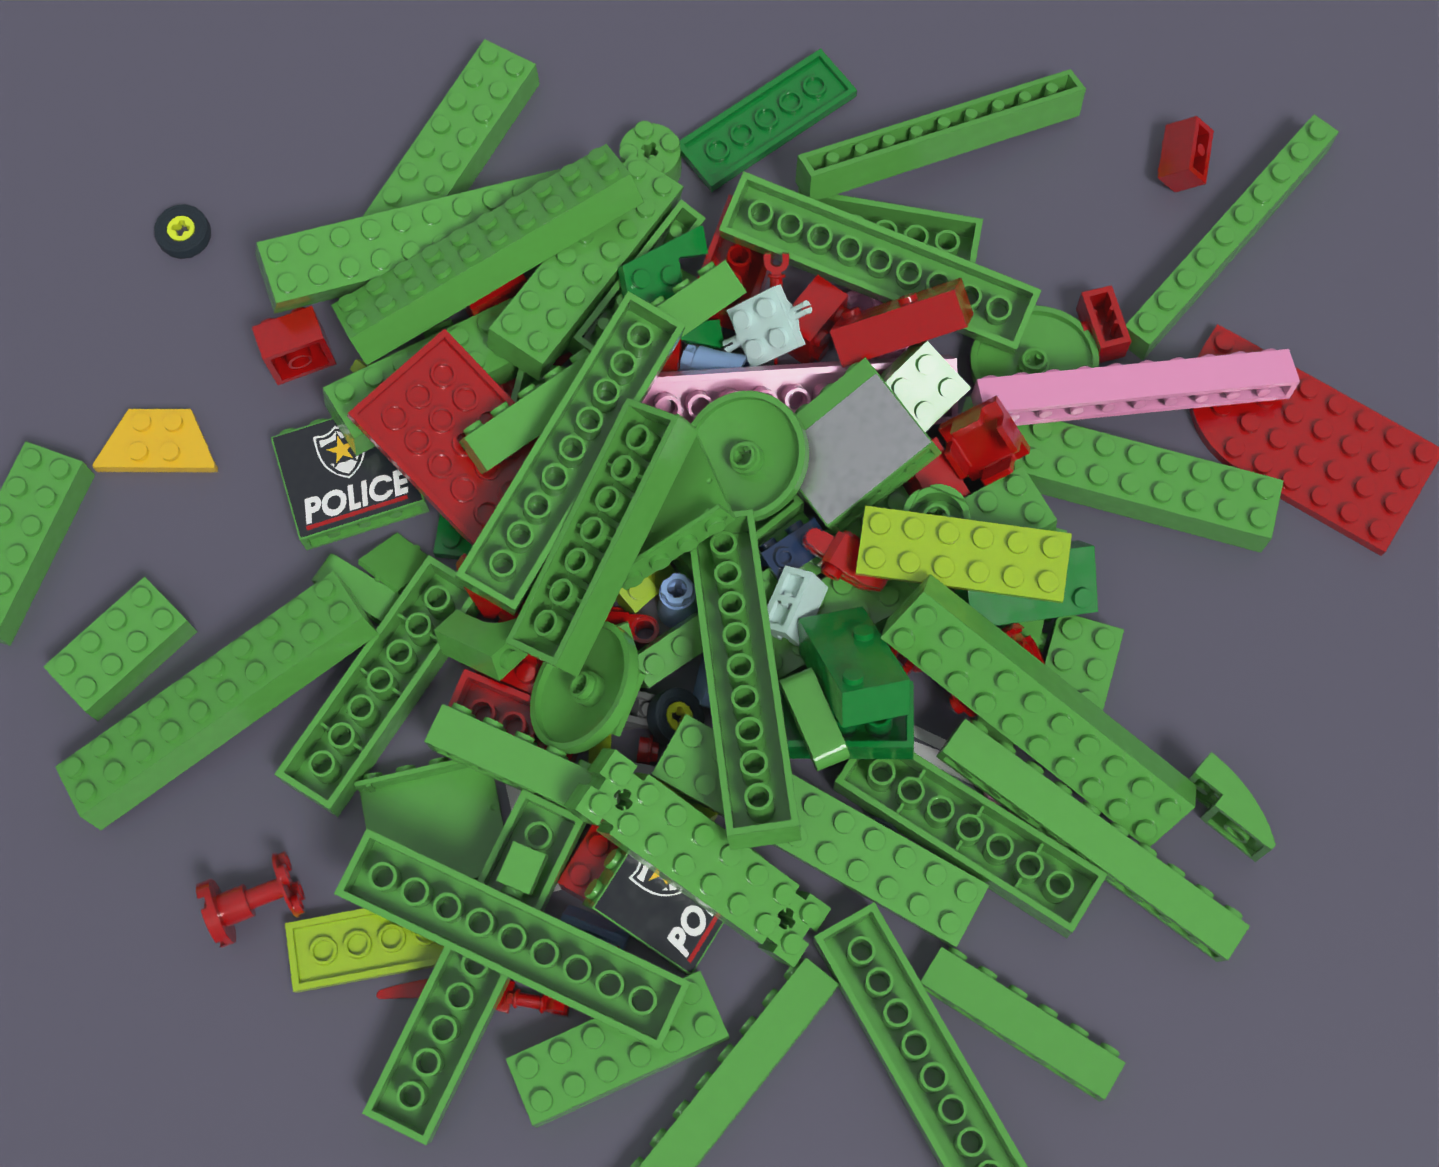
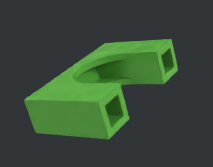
[434,582,535,681]

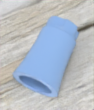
[679,344,750,371]
[657,573,698,628]

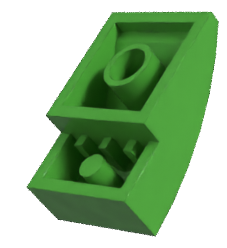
[1188,752,1276,862]

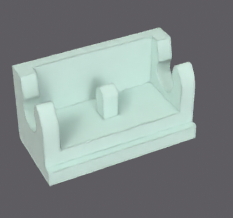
[767,565,829,646]

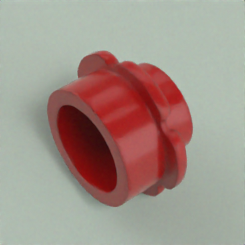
[636,734,659,765]

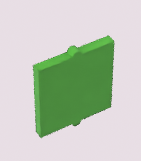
[358,532,428,594]

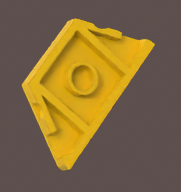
[93,409,218,472]

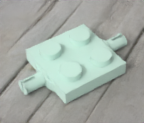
[723,284,812,367]

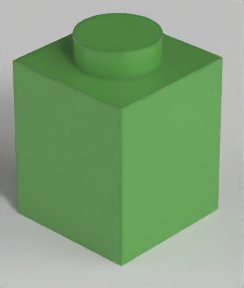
[496,841,548,899]

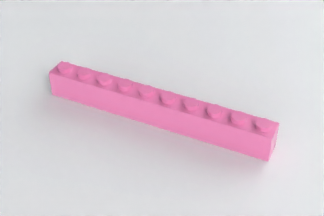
[971,348,1300,426]

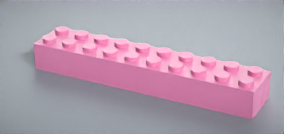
[642,354,958,424]

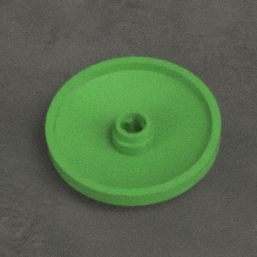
[970,305,1099,384]
[691,391,809,522]
[530,621,639,754]

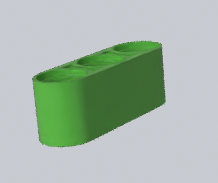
[311,554,400,625]
[779,667,850,771]

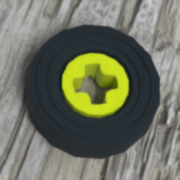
[154,204,211,259]
[647,687,705,746]

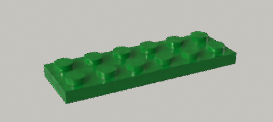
[679,48,857,193]

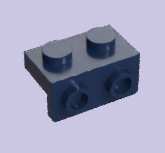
[759,518,823,581]

